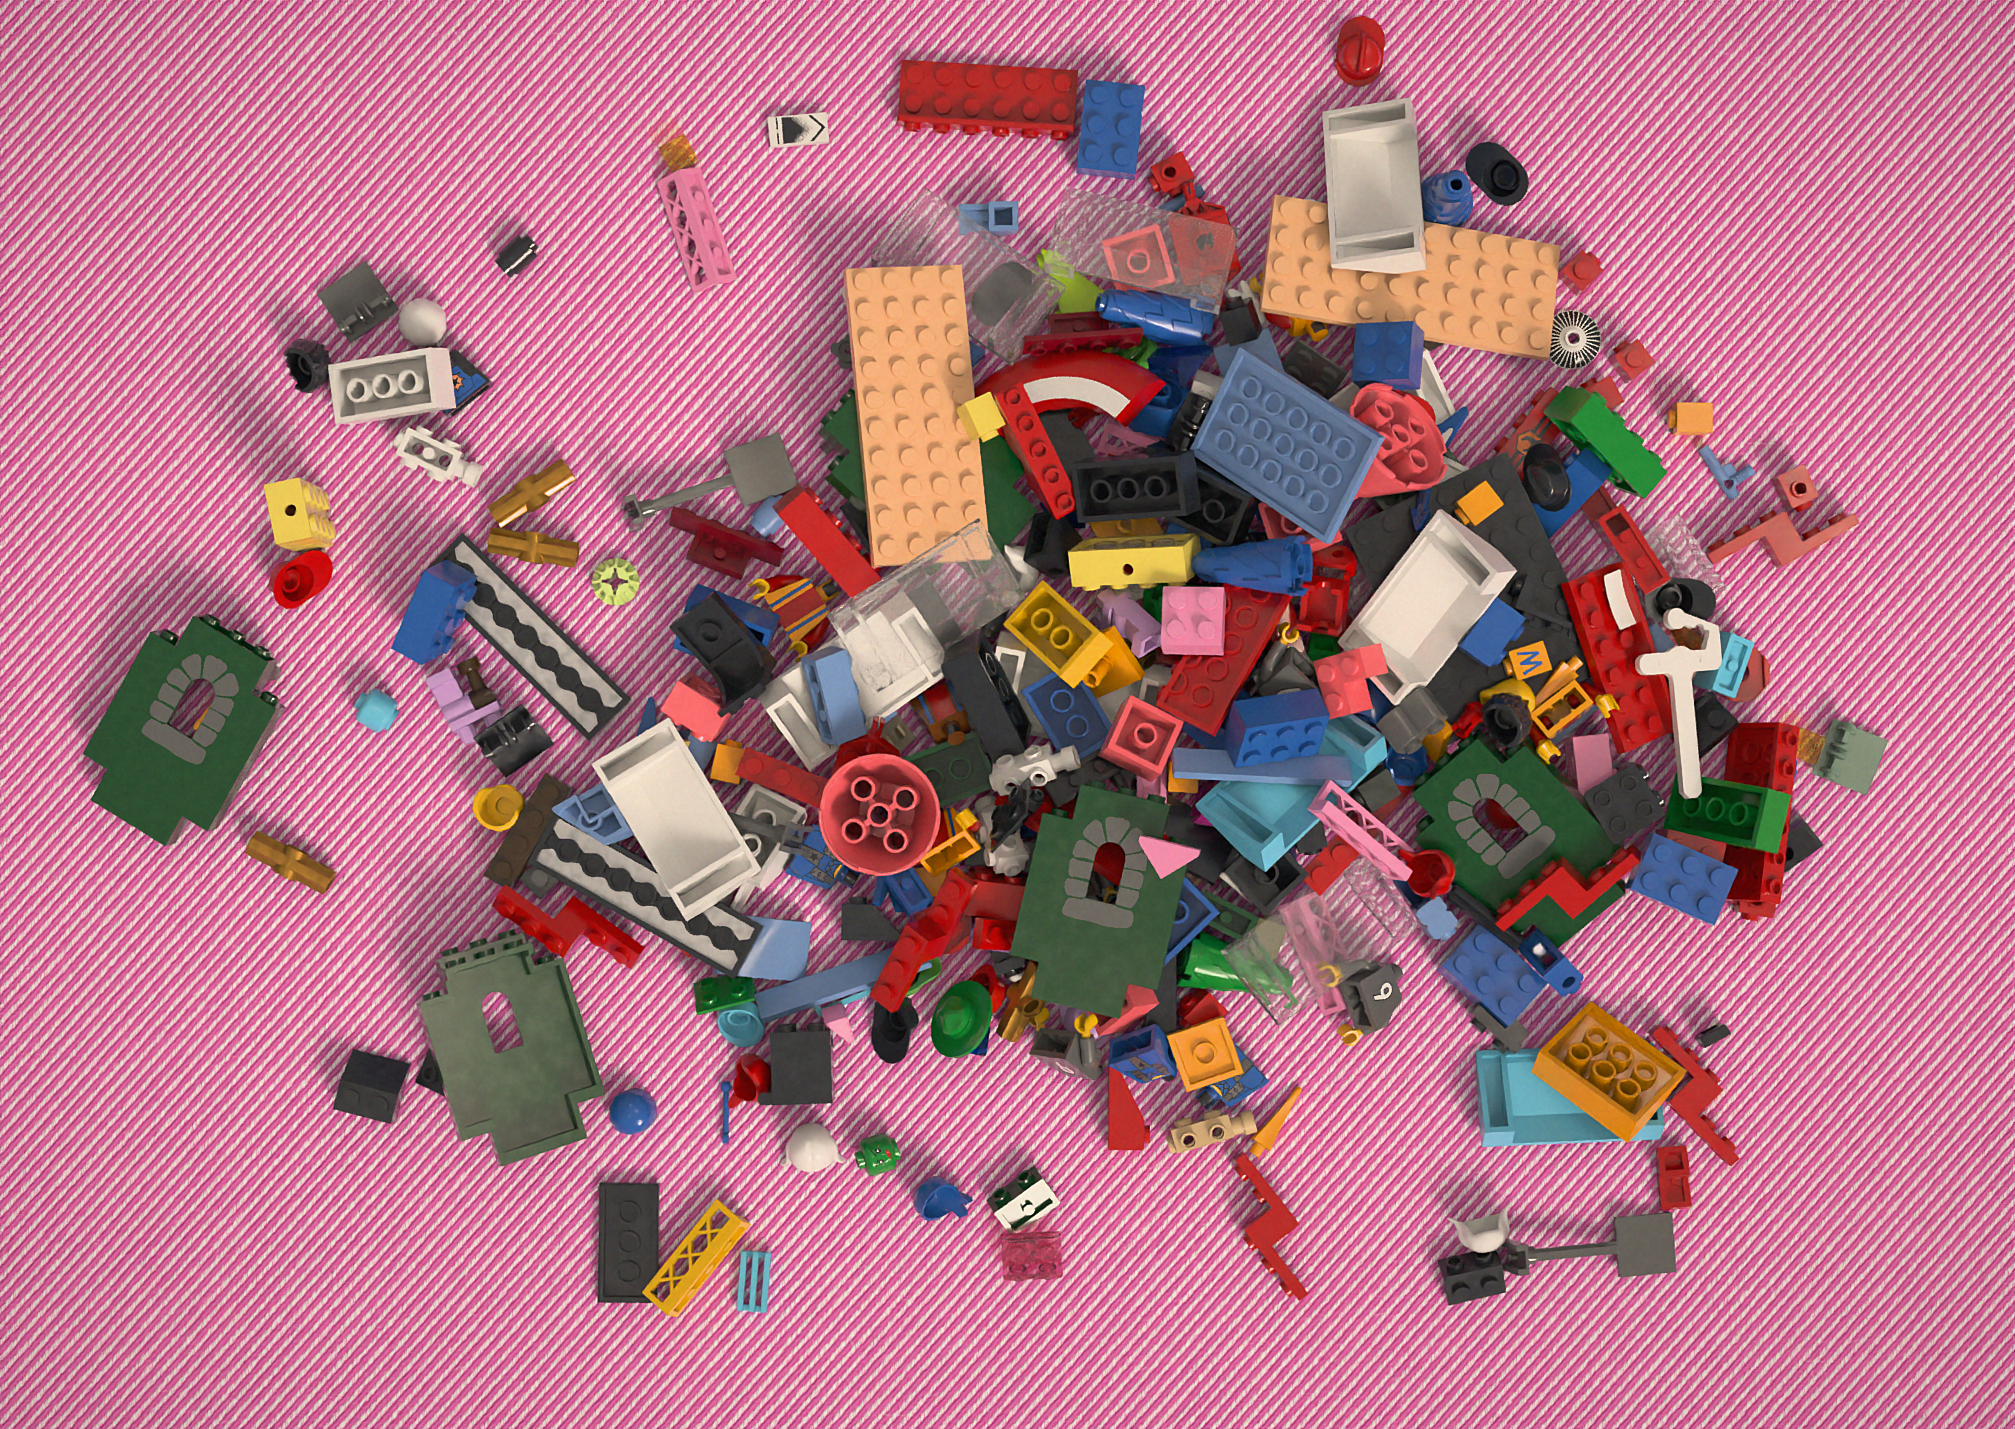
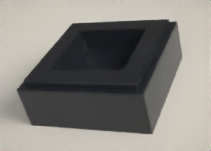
[1695,1023,1731,1048]

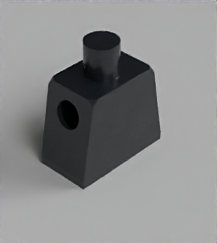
[1023,511,1083,579]

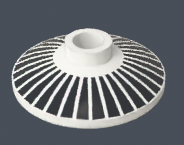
[1549,310,1601,370]

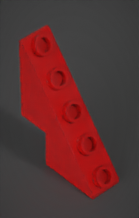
[994,380,1076,520]

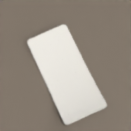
[1604,569,1636,630]

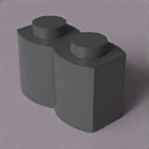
[1376,687,1449,754]

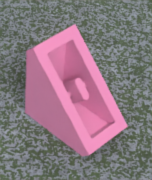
[1138,835,1201,879]

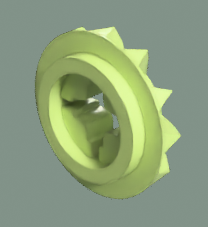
[592,558,640,606]

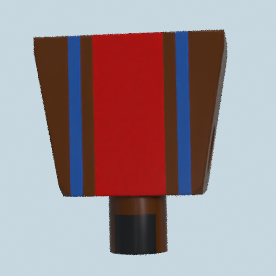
[909,680,972,745]

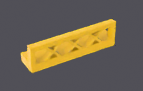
[642,1199,751,1317]

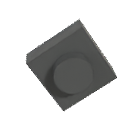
[519,865,559,899]

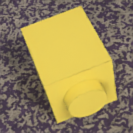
[956,392,1005,442]

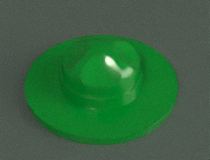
[931,980,993,1058]

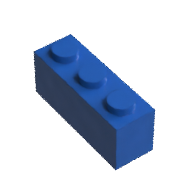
[1531,447,1612,538]

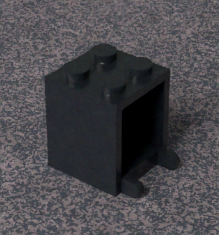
[757,1022,835,1105]

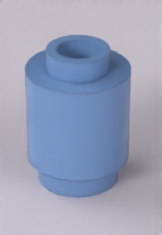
[749,494,785,538]

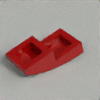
[1656,1145,1692,1211]

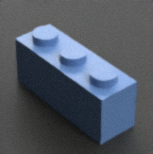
[801,646,867,746]

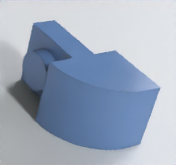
[959,201,1019,237]

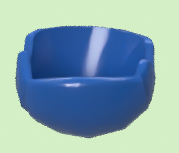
[1383,745,1429,786]
[609,1088,657,1135]

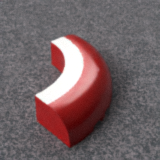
[974,348,1166,439]

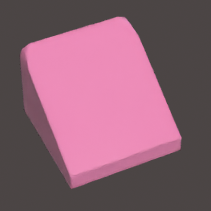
[821,1003,854,1043]

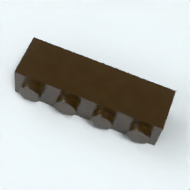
[483,773,575,890]

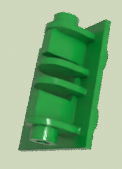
[694,975,757,1015]

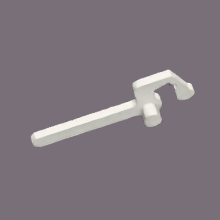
[1635,608,1722,799]

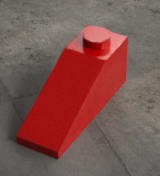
[1108,1066,1150,1150]

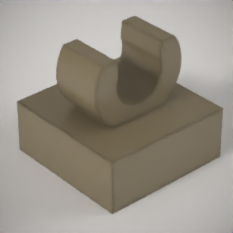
[882,715,917,752]

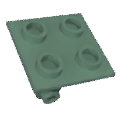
[1811,718,1889,795]

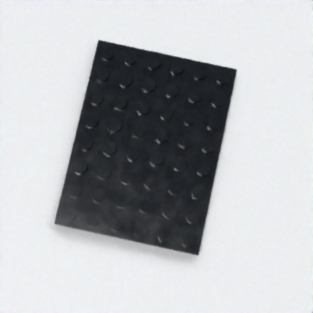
[1343,451,1591,745]

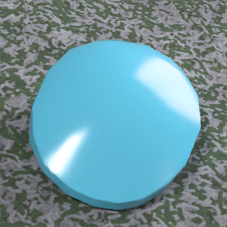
[717,1002,765,1047]

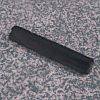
[1447,885,1523,950]

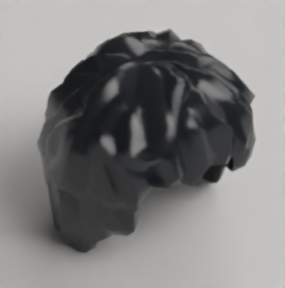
[283,338,331,393]
[1481,693,1533,748]

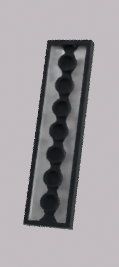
[421,533,632,741]
[527,813,765,979]

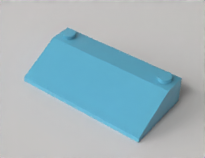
[1195,714,1387,872]
[1475,1043,1665,1147]

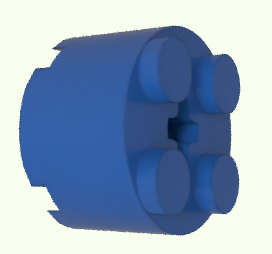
[1128,368,1189,438]

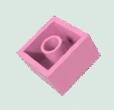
[1161,586,1226,655]
[1563,733,1617,796]

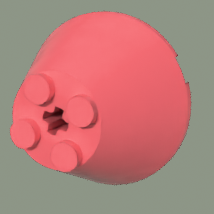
[1348,383,1447,499]
[819,754,941,876]

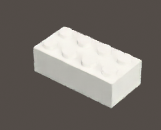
[328,347,456,424]

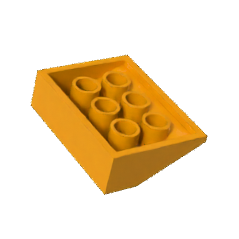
[1531,1001,1687,1143]

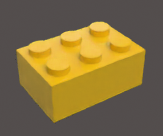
[1003,580,1114,688]

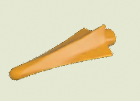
[1534,655,1584,709]
[1249,1087,1302,1158]

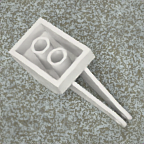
[720,783,807,912]

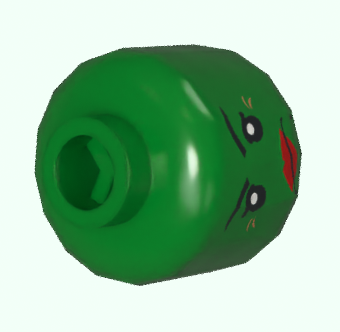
[854,1133,900,1176]

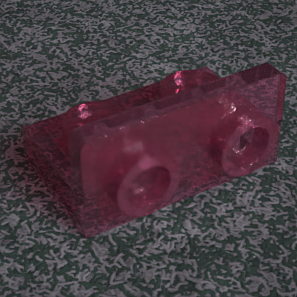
[1001,1231,1063,1282]

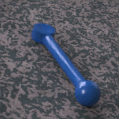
[720,1081,732,1144]

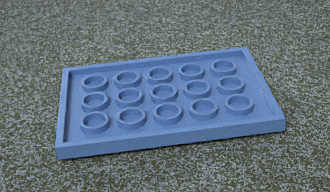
[1190,347,1385,544]

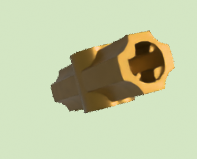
[488,458,576,528]
[487,527,580,568]
[245,831,337,895]
[996,960,1045,1042]

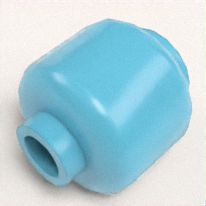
[353,688,400,732]

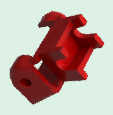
[1296,544,1357,637]

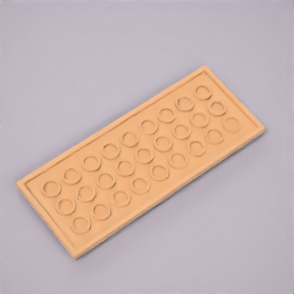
[1259,194,1561,361]
[843,265,991,567]

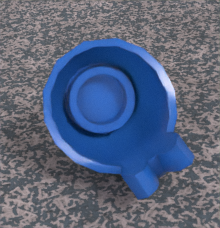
[913,1176,973,1221]

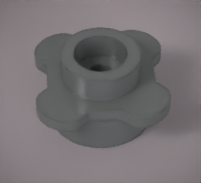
[830,334,852,369]
[1109,769,1135,788]

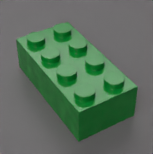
[1543,385,1668,499]
[1663,772,1791,854]

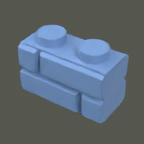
[1408,896,1459,942]

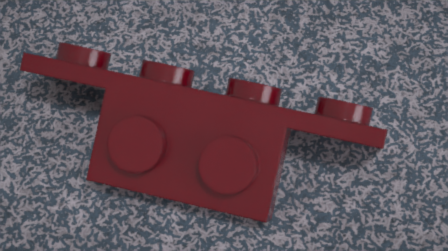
[1021,311,1143,356]
[669,506,784,581]

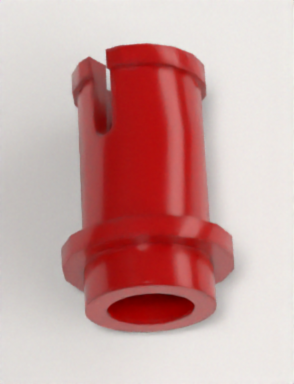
[1068,407,1102,428]
[1451,701,1484,739]

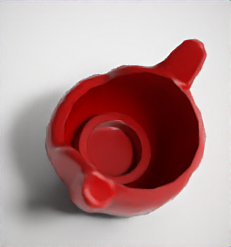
[1398,849,1455,900]
[728,1053,772,1108]

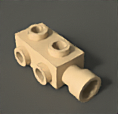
[1166,1109,1257,1154]

